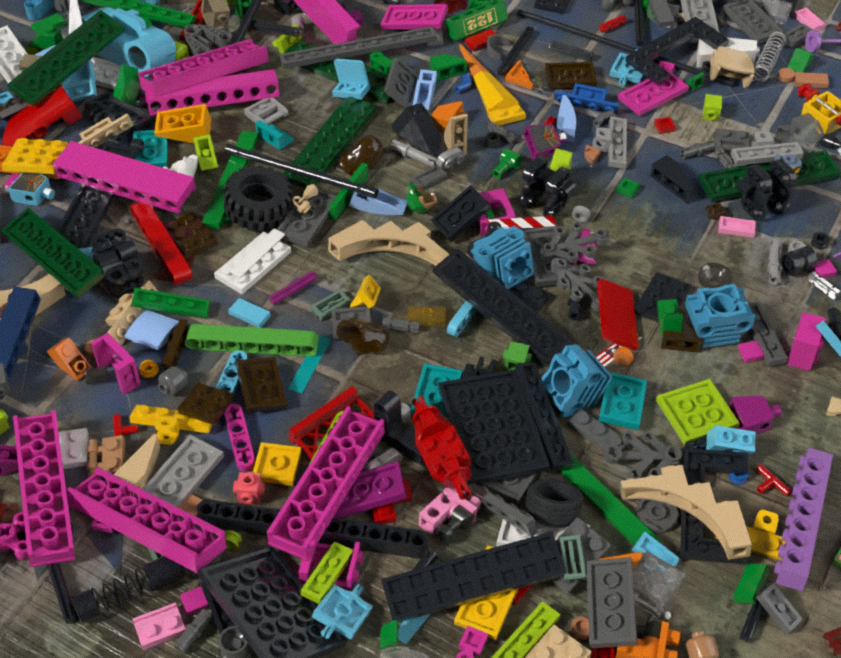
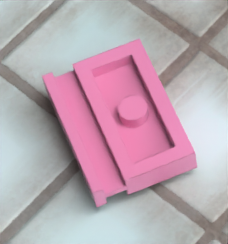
[132,602,186,650]

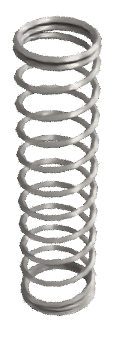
[753,32,786,82]

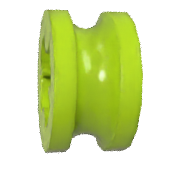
[225,530,243,551]

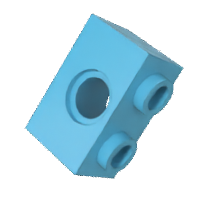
[706,425,756,456]

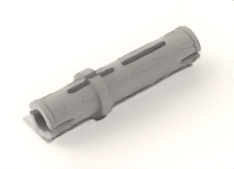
[390,139,438,167]
[767,239,783,285]

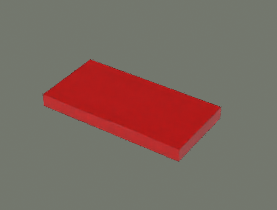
[597,278,639,351]

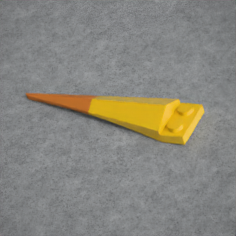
[459,44,526,126]

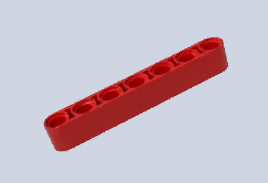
[130,202,193,286]

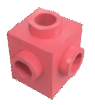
[233,472,265,506]

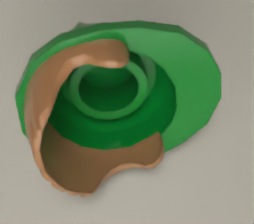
[406,182,437,213]

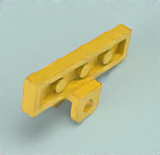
[130,405,213,445]
[716,510,785,561]

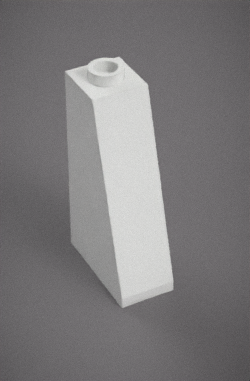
[696,38,760,68]

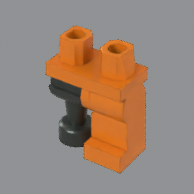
[616,621,681,658]

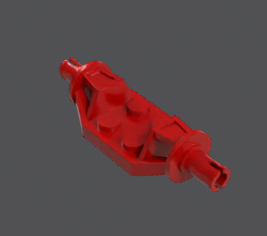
[412,396,472,500]

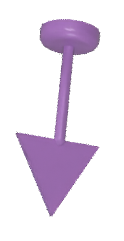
[805,30,841,52]

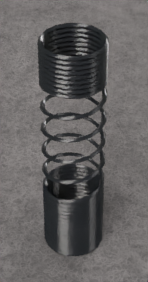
[71,556,187,624]

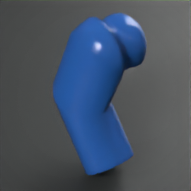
[455,73,472,94]

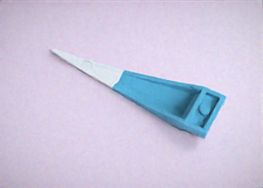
[63,0,97,103]

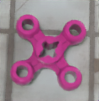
[0,512,28,560]

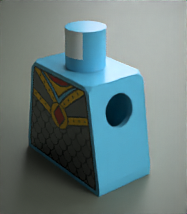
[8,172,55,206]

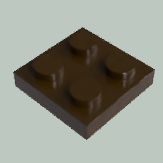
[178,383,234,425]

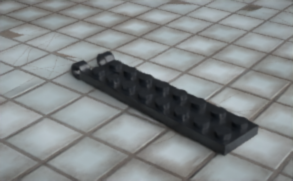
[56,134,144,249]

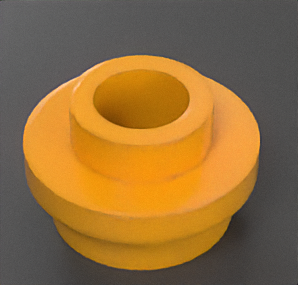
[139,360,159,378]

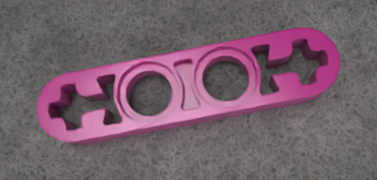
[224,404,255,472]

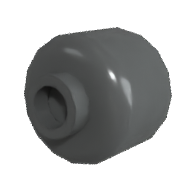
[158,366,188,396]

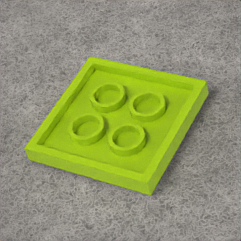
[656,379,740,446]

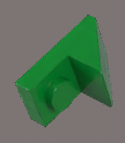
[787,48,815,73]
[656,299,683,339]

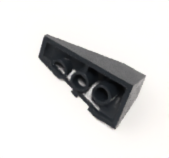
[392,103,447,158]

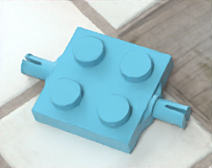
[609,49,644,86]
[312,584,373,639]

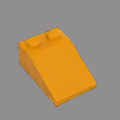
[154,104,212,143]

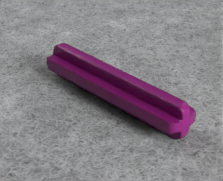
[269,271,318,305]

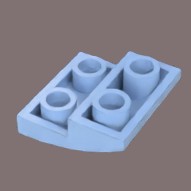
[125,310,179,350]

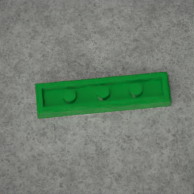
[329,163,368,221]
[131,288,210,319]

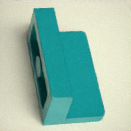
[255,120,294,150]

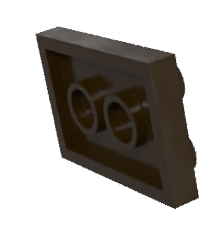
[545,62,597,89]
[164,212,218,259]
[236,357,287,413]

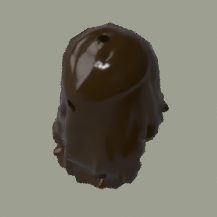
[338,135,384,175]
[336,318,390,355]

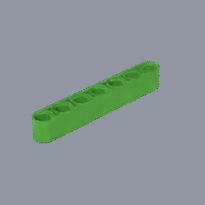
[185,324,319,357]

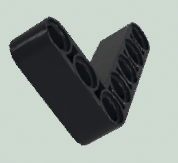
[374,390,447,474]

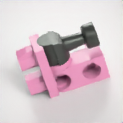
[419,488,481,543]

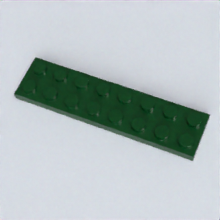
[7,10,125,107]
[285,38,393,104]
[282,97,377,189]
[698,150,841,202]
[1,208,105,299]

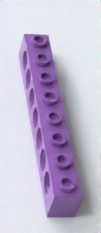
[774,447,833,592]

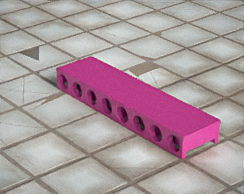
[293,0,360,44]
[138,39,269,97]
[145,69,280,116]
[53,141,196,214]
[267,406,385,561]
[13,410,75,567]
[67,467,227,573]

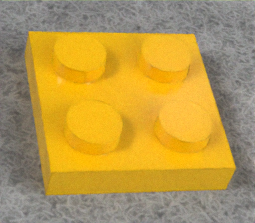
[253,442,302,486]

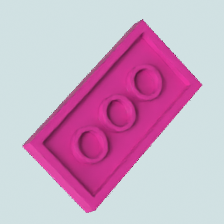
[381,4,448,30]
[618,70,689,116]

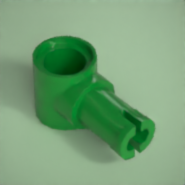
[492,148,522,179]

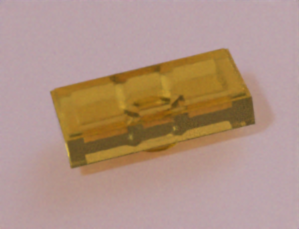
[407,306,446,326]

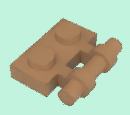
[86,435,125,478]

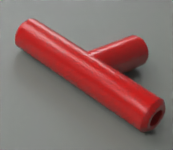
[113,414,139,436]
[756,464,792,496]

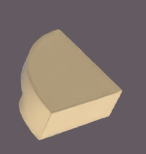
[826,397,841,416]

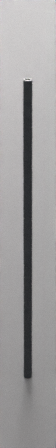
[517,9,735,87]

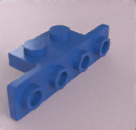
[554,83,619,113]

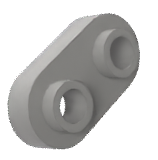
[436,147,464,169]

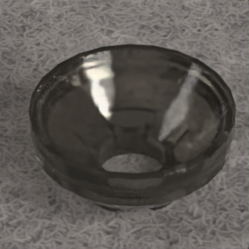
[698,263,733,288]

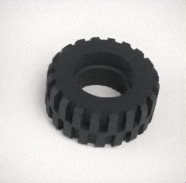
[224,165,293,232]

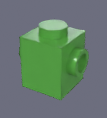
[503,341,532,371]

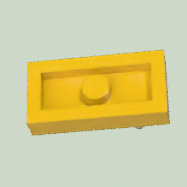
[350,274,381,309]

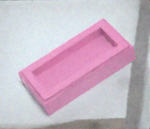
[793,8,826,31]
[718,216,756,238]

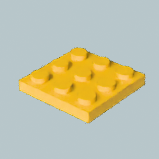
[2,138,68,174]

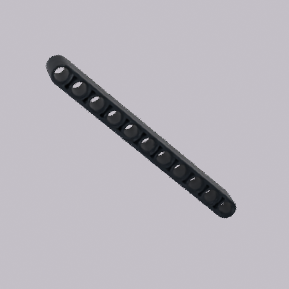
[197,499,428,558]

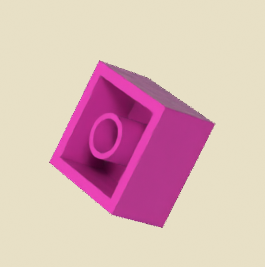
[787,312,826,371]

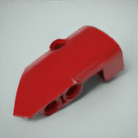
[2,84,83,147]

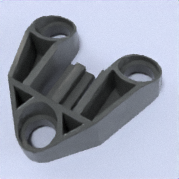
[184,25,232,57]

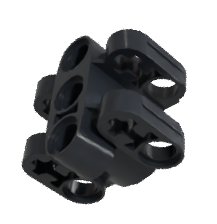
[520,155,577,218]
[737,159,797,221]
[91,229,144,298]

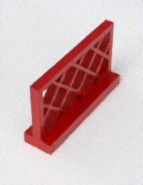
[289,386,374,460]

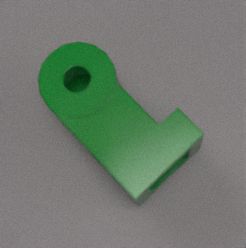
[370,52,395,75]

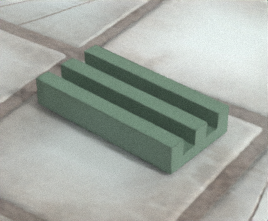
[310,289,352,322]
[558,535,587,582]

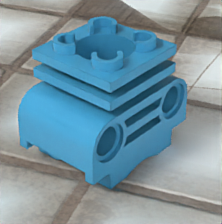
[471,226,534,289]
[685,284,756,348]
[541,345,613,417]

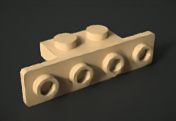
[78,114,134,148]
[105,281,158,345]

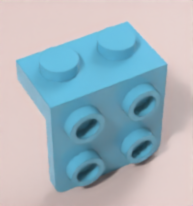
[332,59,370,100]

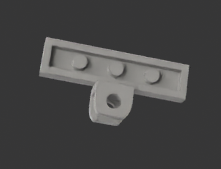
[592,116,627,169]
[731,131,804,166]

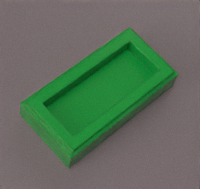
[31,13,66,34]
[733,563,770,604]

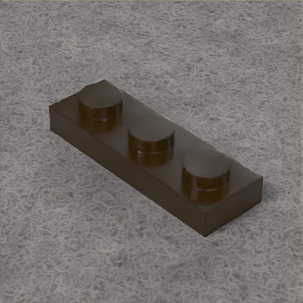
[162,319,189,371]

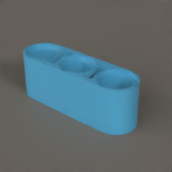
[24,0,55,21]

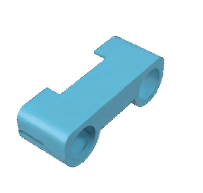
[81,7,176,77]

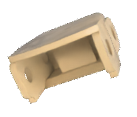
[710,46,755,88]

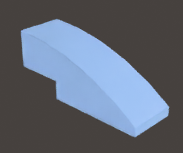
[413,70,437,111]
[557,95,576,142]
[349,189,407,215]

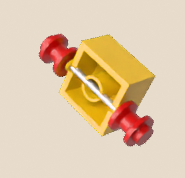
[798,83,841,134]

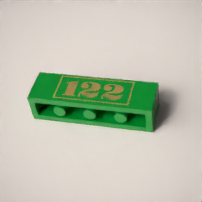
[445,0,508,41]

